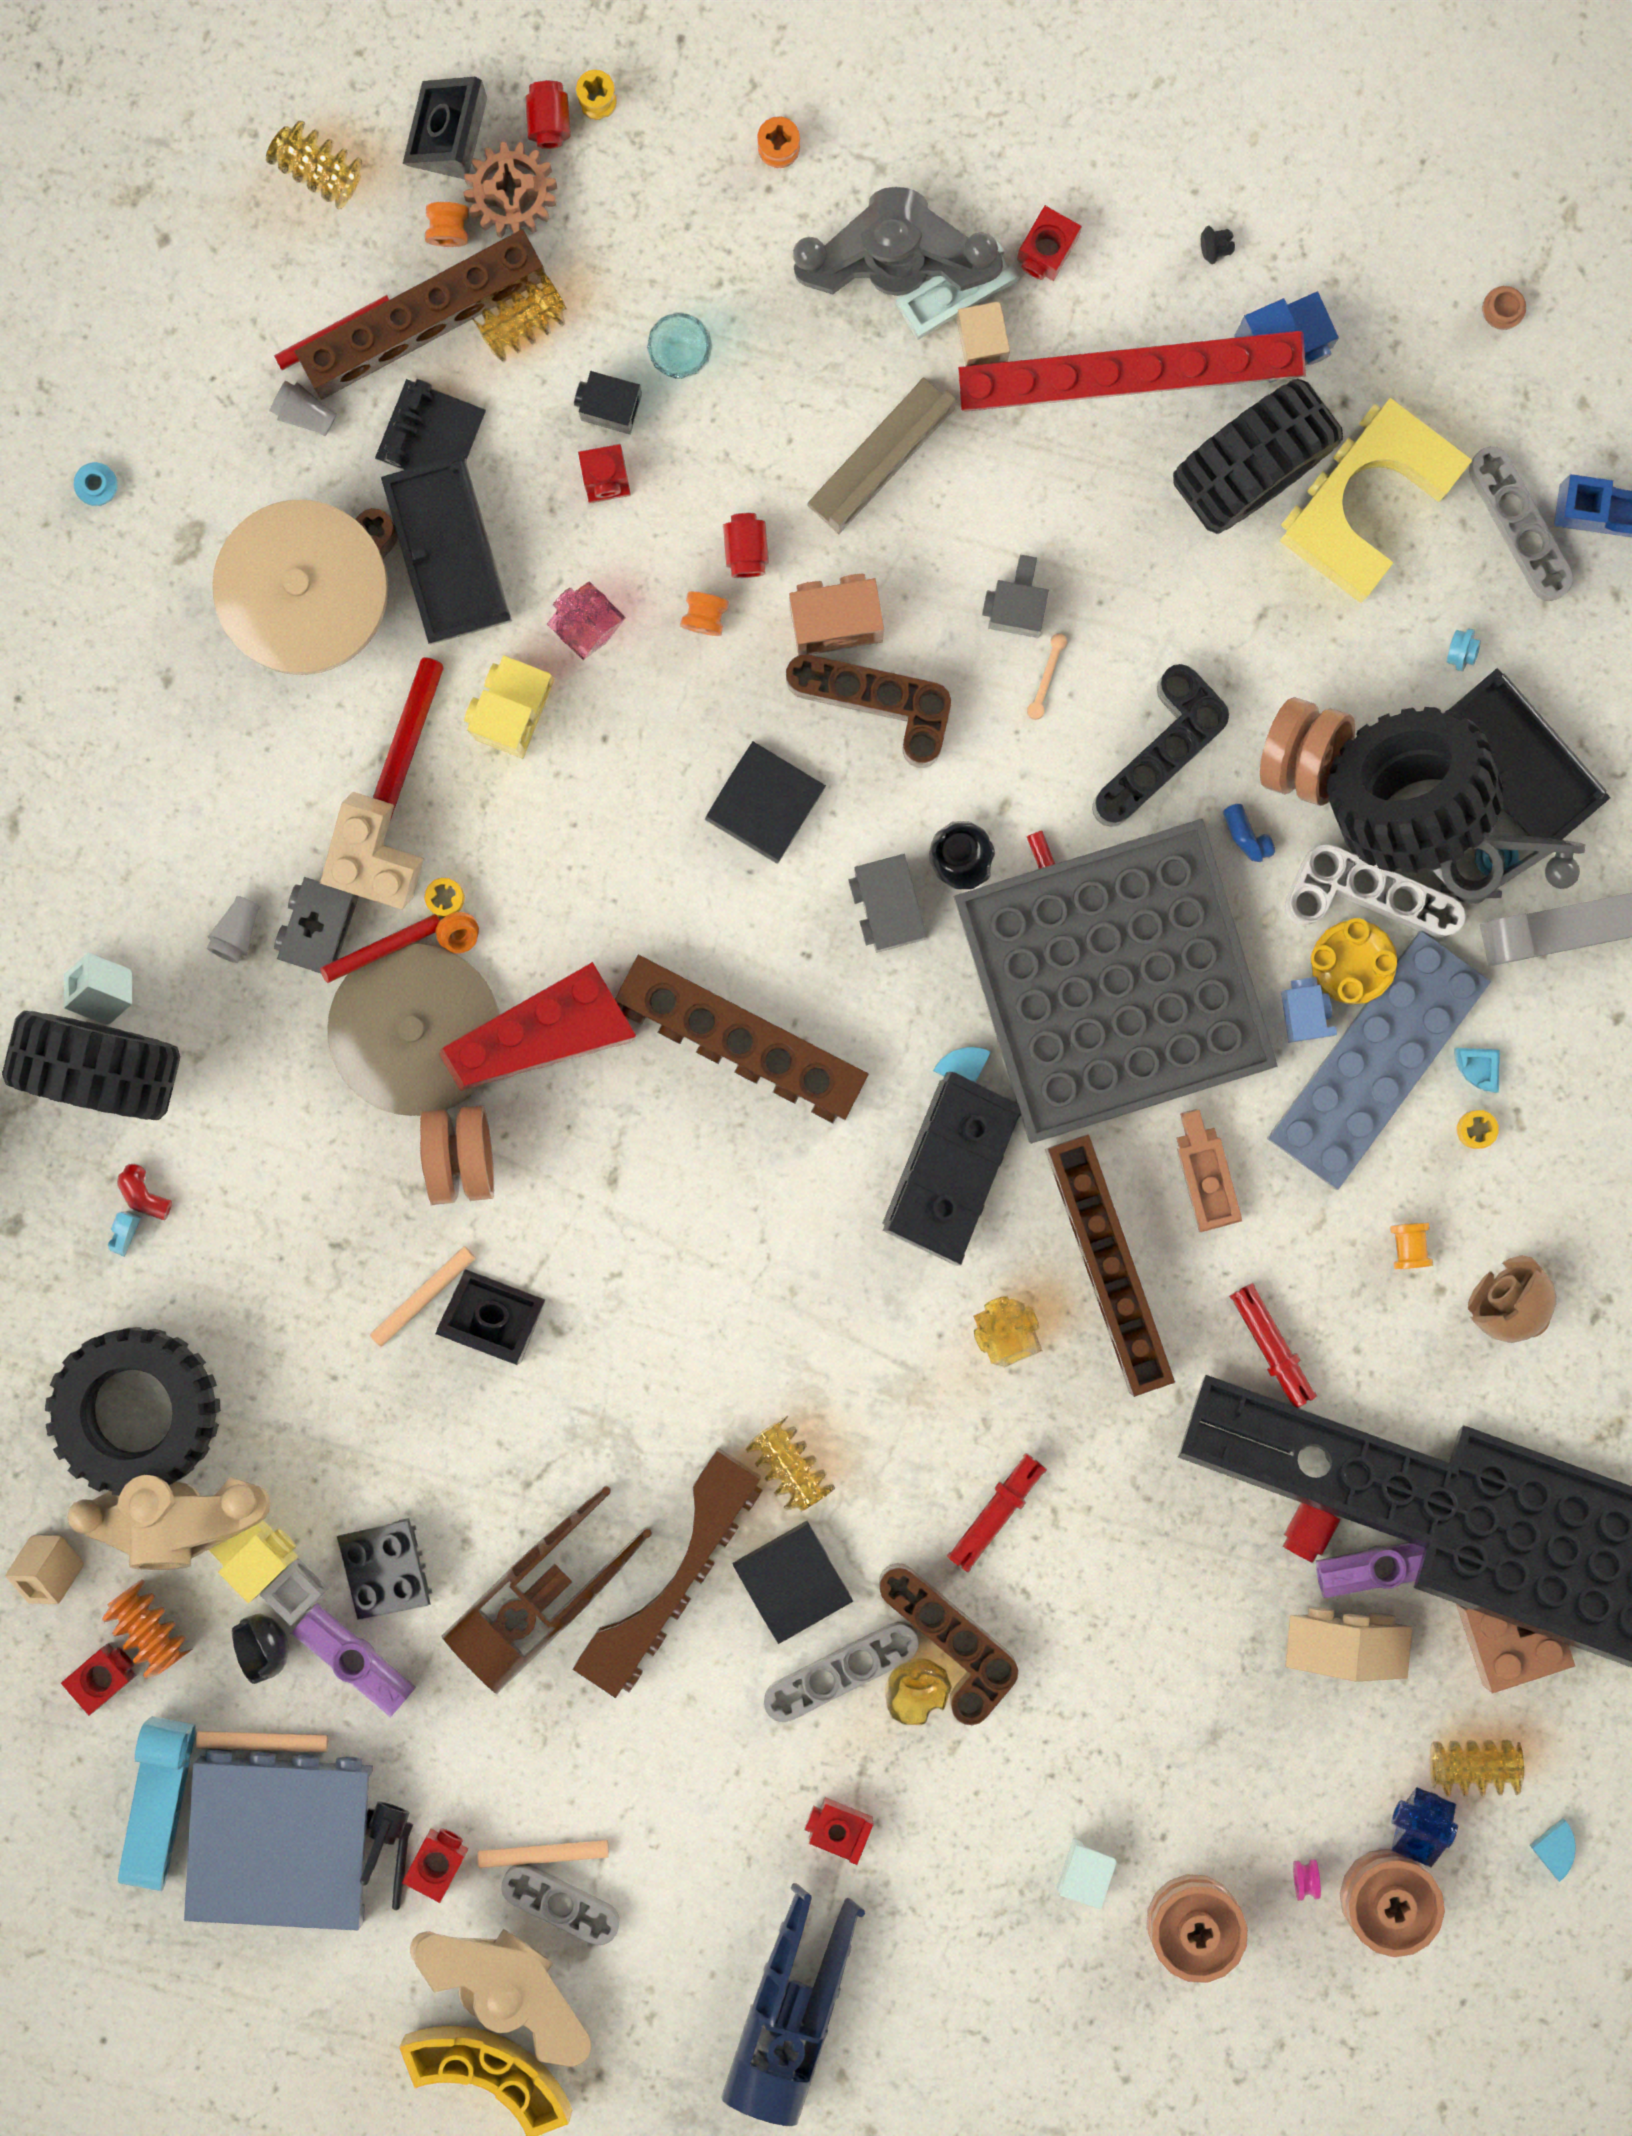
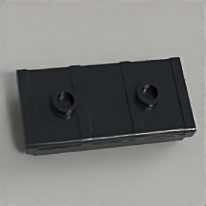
[381,453,512,645]
[1449,668,1611,840]
[882,1072,1021,1266]

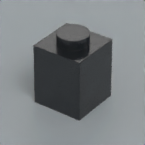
[574,371,642,435]

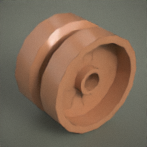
[1260,697,1355,806]
[420,1105,494,1205]
[1340,1849,1445,1957]
[1146,1874,1248,1983]

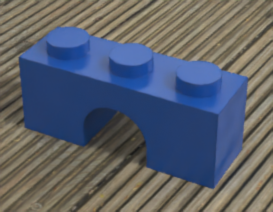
[1554,474,1632,538]

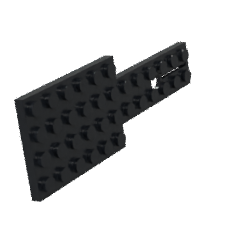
[1178,1375,1632,1668]

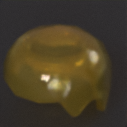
[885,1658,952,1726]

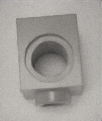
[260,1558,329,1626]

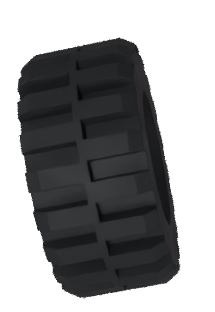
[1173,378,1343,534]
[1327,707,1504,874]
[2,1010,181,1120]
[45,1327,221,1496]

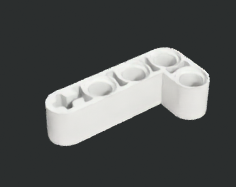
[1284,844,1466,938]

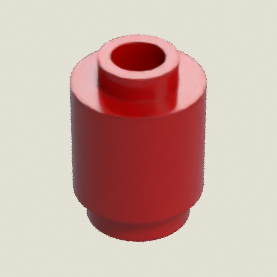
[525,80,571,149]
[723,513,769,578]
[1282,1503,1341,1563]

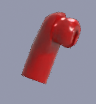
[117,1164,172,1221]

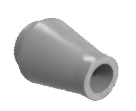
[269,380,337,436]
[207,896,260,963]

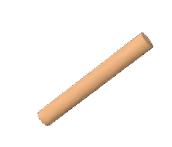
[370,1246,476,1347]
[196,1731,328,1753]
[478,1840,609,1868]

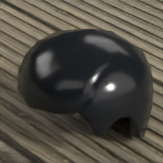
[929,821,995,889]
[231,1614,289,1684]

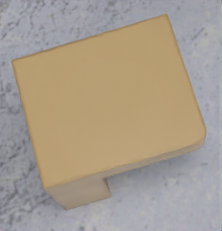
[956,302,1010,366]
[5,1535,84,1604]

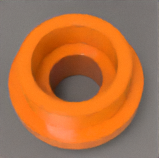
[436,912,479,953]

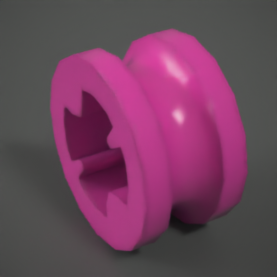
[1293,1859,1321,1901]

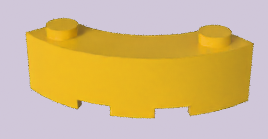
[399,2026,573,2136]

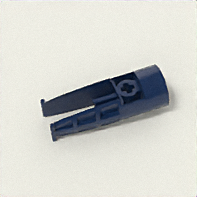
[721,1883,865,2126]

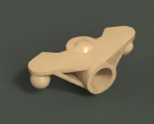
[67,1475,270,1570]
[410,1929,591,2067]

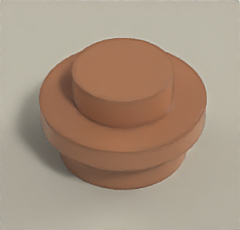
[1482,286,1526,330]

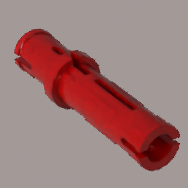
[1229,1283,1317,1408]
[947,1453,1047,1573]

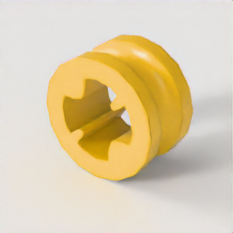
[424,878,465,917]
[1457,1110,1499,1149]

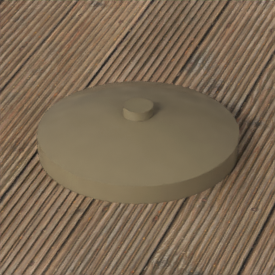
[327,944,500,1116]

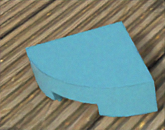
[933,1047,991,1082]
[1454,1048,1500,1093]
[108,1211,142,1257]
[1529,1818,1576,1882]

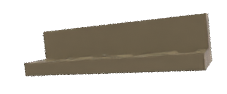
[807,377,957,534]

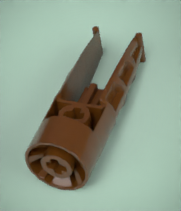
[441,1486,652,1694]

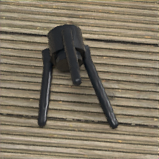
[360,1801,414,1911]

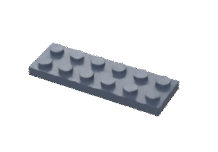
[1267,931,1491,1190]

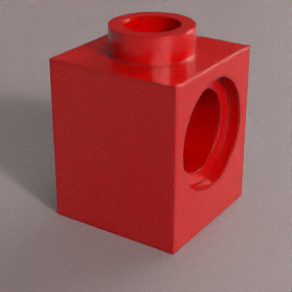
[1017,205,1082,281]
[61,1643,137,1716]
[402,1828,469,1903]

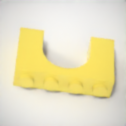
[1280,398,1472,603]

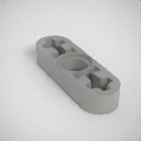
[501,1864,619,1945]

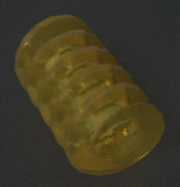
[265,120,363,210]
[471,273,567,363]
[745,1415,836,1512]
[1430,1739,1524,1797]

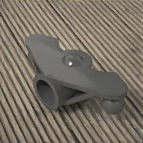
[793,187,1003,296]
[1432,829,1586,904]

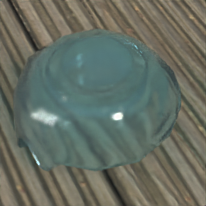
[647,312,713,379]

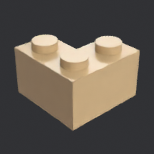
[320,792,424,910]
[1285,1607,1412,1682]

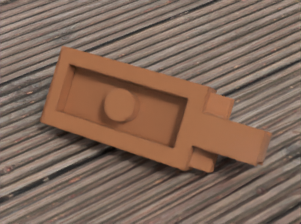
[1176,1109,1242,1232]

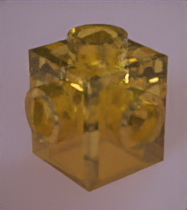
[973,1296,1043,1368]

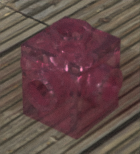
[547,581,626,660]

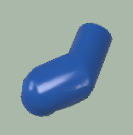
[1223,804,1275,862]

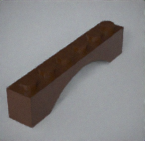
[572,1448,763,1698]

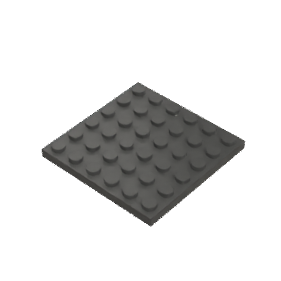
[953,818,1278,1144]

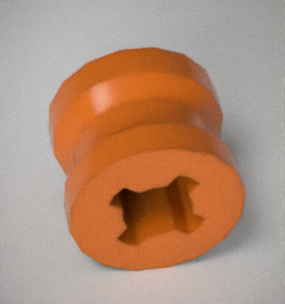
[757,116,800,168]
[425,202,469,247]
[680,591,729,636]

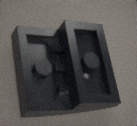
[704,741,826,864]
[732,1520,853,1644]

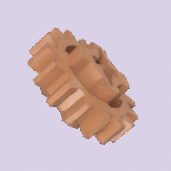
[463,142,557,238]

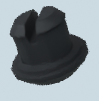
[1200,225,1235,264]

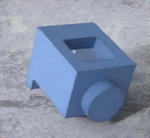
[1281,977,1337,1043]

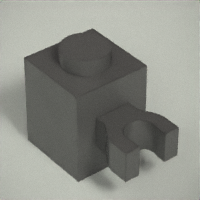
[982,554,1049,638]

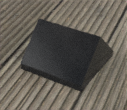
[402,76,487,180]
[435,1269,545,1365]

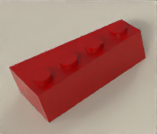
[439,962,637,1091]

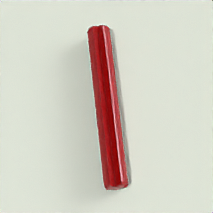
[373,657,444,820]

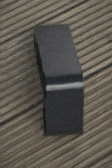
[1092,664,1229,827]

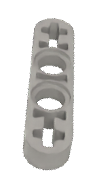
[1469,446,1573,601]
[764,1622,919,1722]

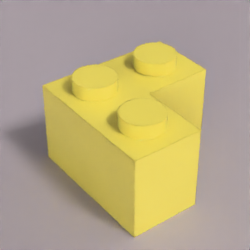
[464,655,554,759]
[209,1520,299,1604]

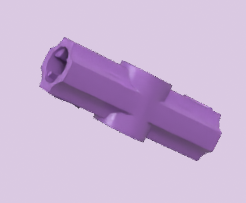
[1316,1542,1425,1598]
[291,1603,416,1718]

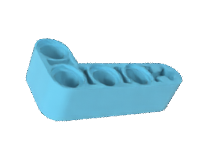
[118,1716,196,1891]

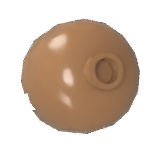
[1468,1255,1556,1343]

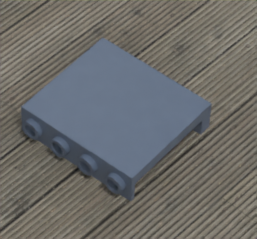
[184,1750,373,1931]

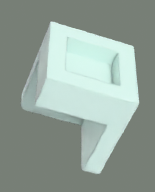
[64,952,132,1025]
[1057,1838,1117,1910]

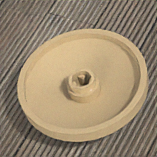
[212,500,388,675]

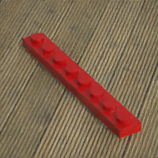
[958,331,1306,412]

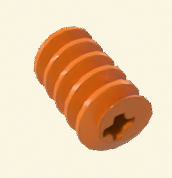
[102,1579,193,1679]

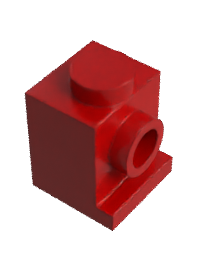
[578,444,631,504]
[804,1797,874,1865]

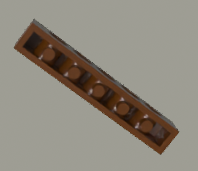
[294,229,547,400]
[615,954,869,1124]
[1045,1134,1175,1397]

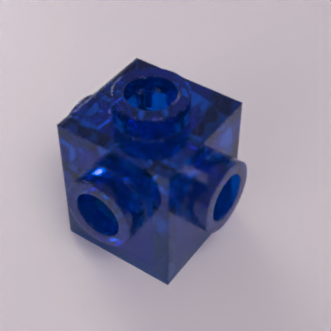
[1391,1787,1458,1867]

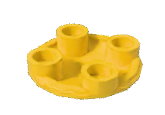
[1310,918,1398,1005]

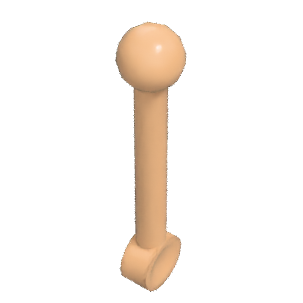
[1027,633,1067,720]

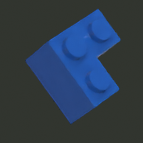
[1234,291,1339,383]

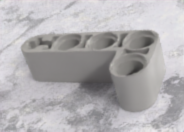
[1480,893,1632,966]

